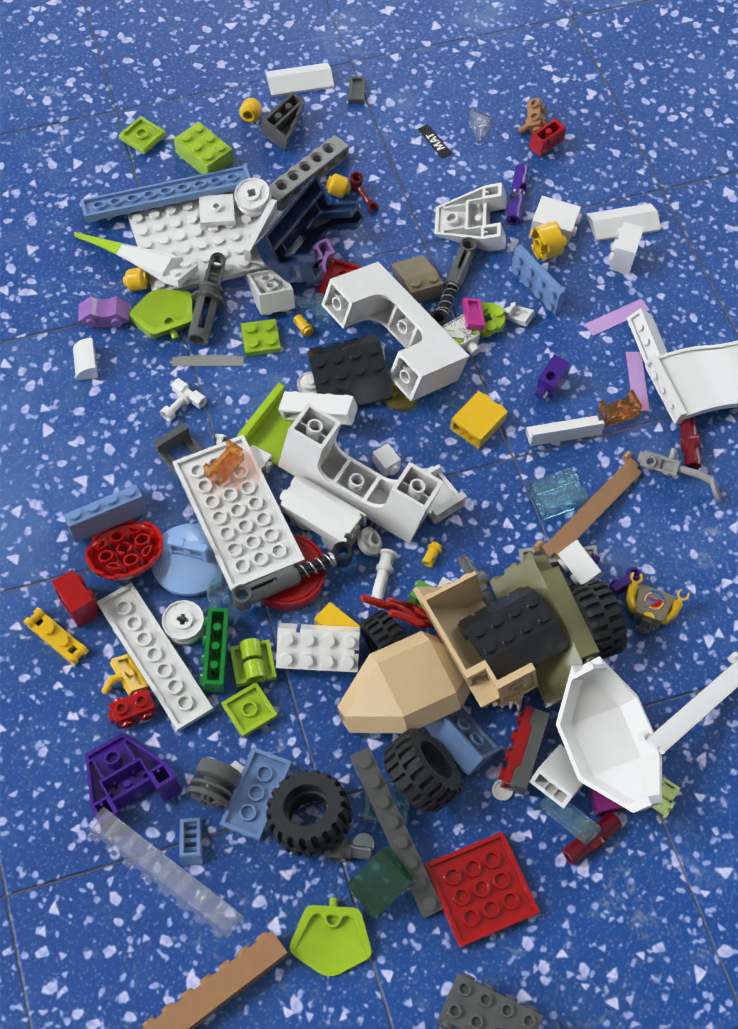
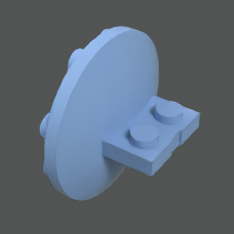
[151,523,224,596]

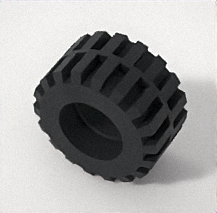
[360,609,406,653]

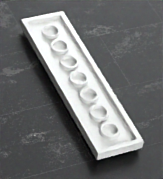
[97,582,214,732]

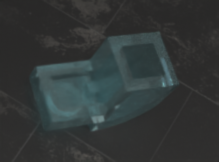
[295,292,331,326]

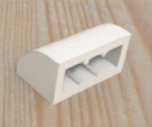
[73,338,98,381]

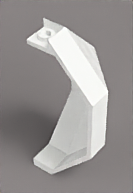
[556,656,662,813]

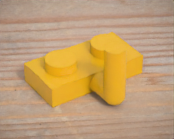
[102,653,149,696]

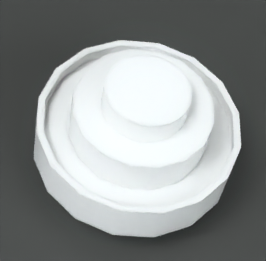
[297,372,317,394]
[357,527,382,556]

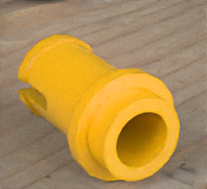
[293,314,314,337]
[421,542,442,568]

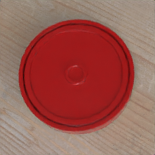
[260,534,326,611]

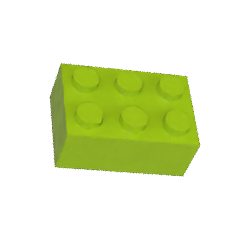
[174,121,233,174]

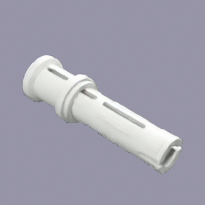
[369,548,397,608]

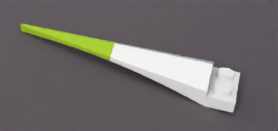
[74,232,199,287]

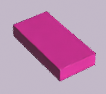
[462,298,485,331]

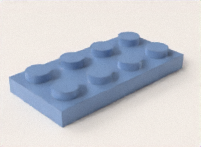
[511,244,565,315]
[219,747,292,842]

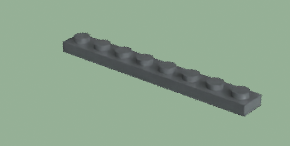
[349,747,443,918]

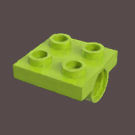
[230,638,277,687]

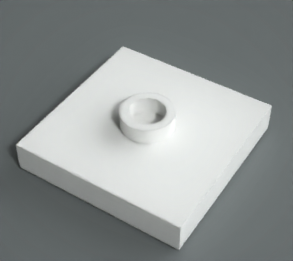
[199,194,235,227]

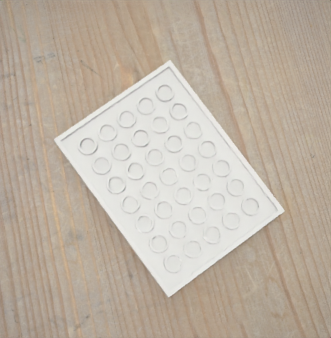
[128,191,270,291]

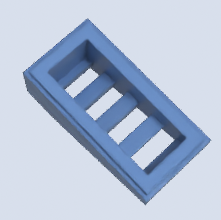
[179,817,203,866]

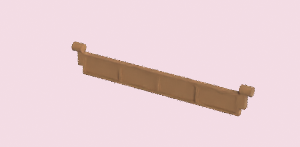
[533,451,642,559]

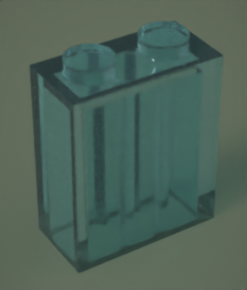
[528,467,588,522]

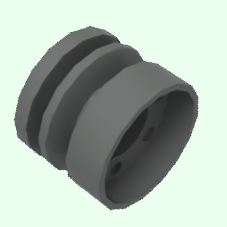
[186,757,241,810]

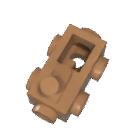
[518,97,547,135]

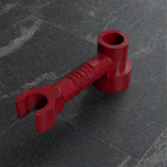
[350,172,379,214]

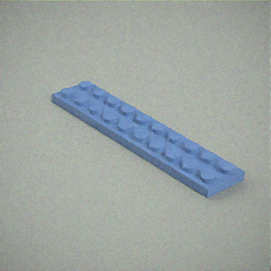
[80,165,251,222]

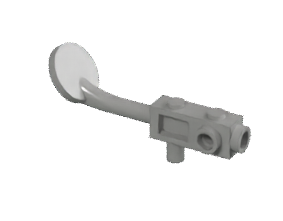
[637,448,722,503]

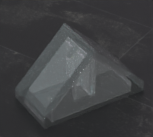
[468,108,493,144]

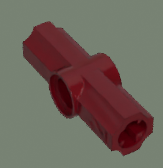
[680,418,702,470]
[562,811,623,866]

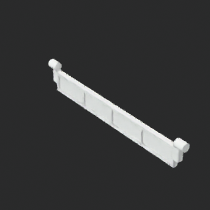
[637,652,738,754]

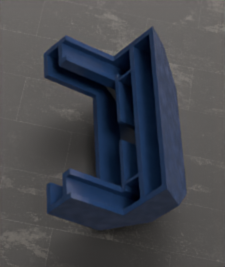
[255,174,365,283]

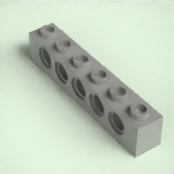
[268,135,349,211]

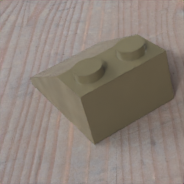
[390,255,443,303]

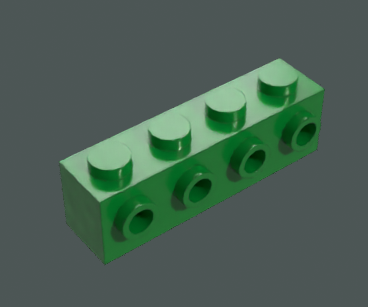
[199,608,230,693]

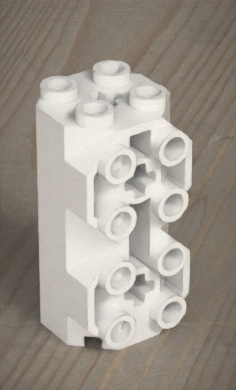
[280,475,367,548]

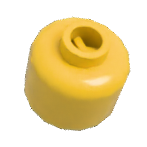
[239,98,262,123]
[325,174,351,199]
[123,267,150,292]

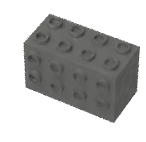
[435,973,543,1029]

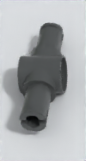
[457,554,495,606]
[324,837,372,863]

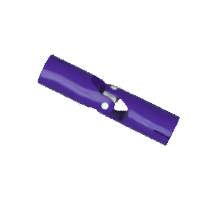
[506,164,530,225]

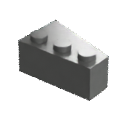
[260,91,305,151]

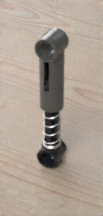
[431,237,477,327]
[232,541,353,611]

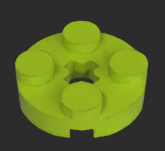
[478,302,506,337]

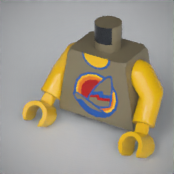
[626,572,690,634]

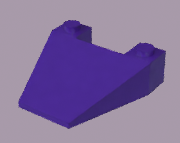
[85,733,182,837]

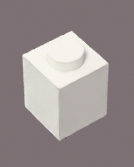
[372,443,401,477]

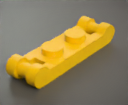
[23,607,89,666]

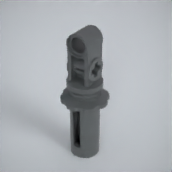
[187,252,226,345]

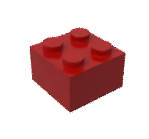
[52,569,99,628]

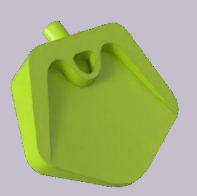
[130,289,193,340]
[289,897,372,977]

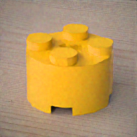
[529,221,567,262]

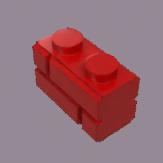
[529,119,566,156]

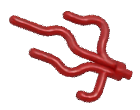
[360,594,441,639]

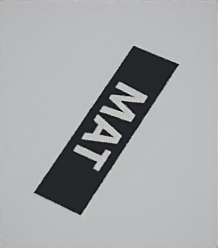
[417,124,453,159]

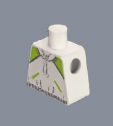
[442,314,480,356]

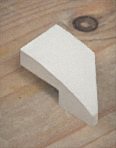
[503,302,535,327]

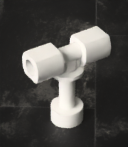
[160,378,207,422]

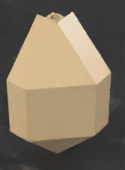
[337,631,471,733]

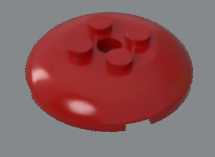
[85,519,164,580]

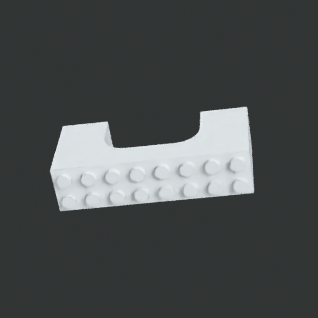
[322,262,469,401]
[278,403,444,543]

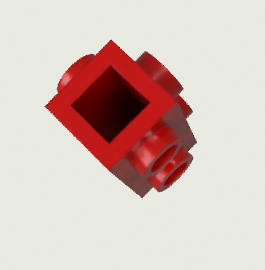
[107,689,157,729]

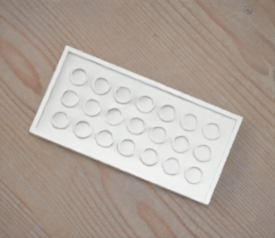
[172,435,305,593]

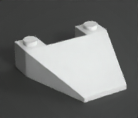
[434,182,507,252]

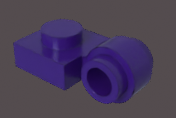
[610,567,642,597]

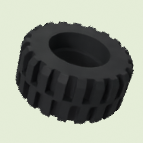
[570,580,628,659]
[383,728,463,813]
[266,770,352,858]

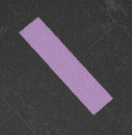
[584,299,650,336]
[626,352,650,411]

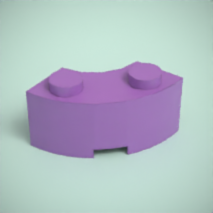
[305,238,335,286]
[78,296,130,328]

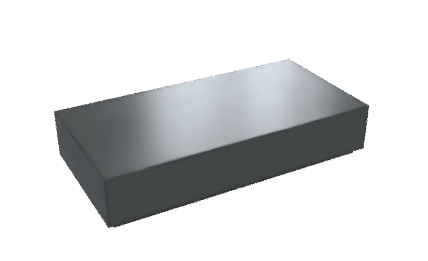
[348,76,366,105]

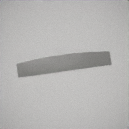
[172,355,244,366]

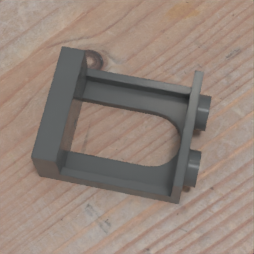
[153,423,203,483]

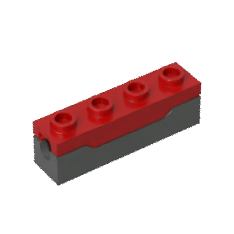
[498,706,550,796]

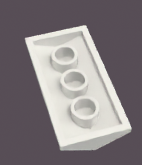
[265,63,334,97]
[586,203,661,242]

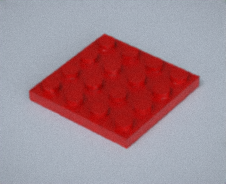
[424,831,540,949]

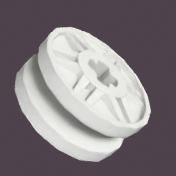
[234,178,272,217]
[162,600,205,646]

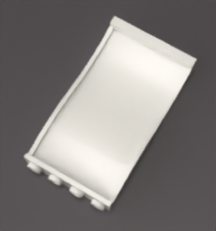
[645,340,738,425]

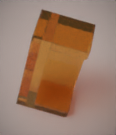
[597,389,642,427]
[203,439,244,487]

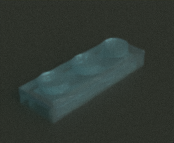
[538,796,601,845]

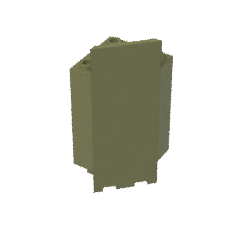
[490,552,600,708]

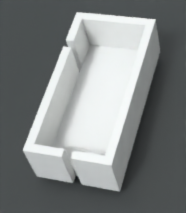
[276,623,360,672]

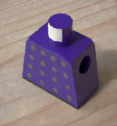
[535,354,570,400]

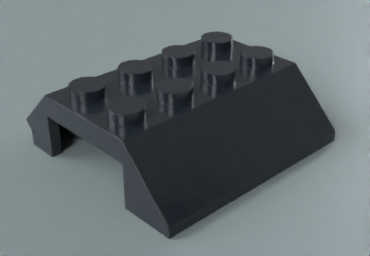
[307,334,393,407]
[457,586,569,680]

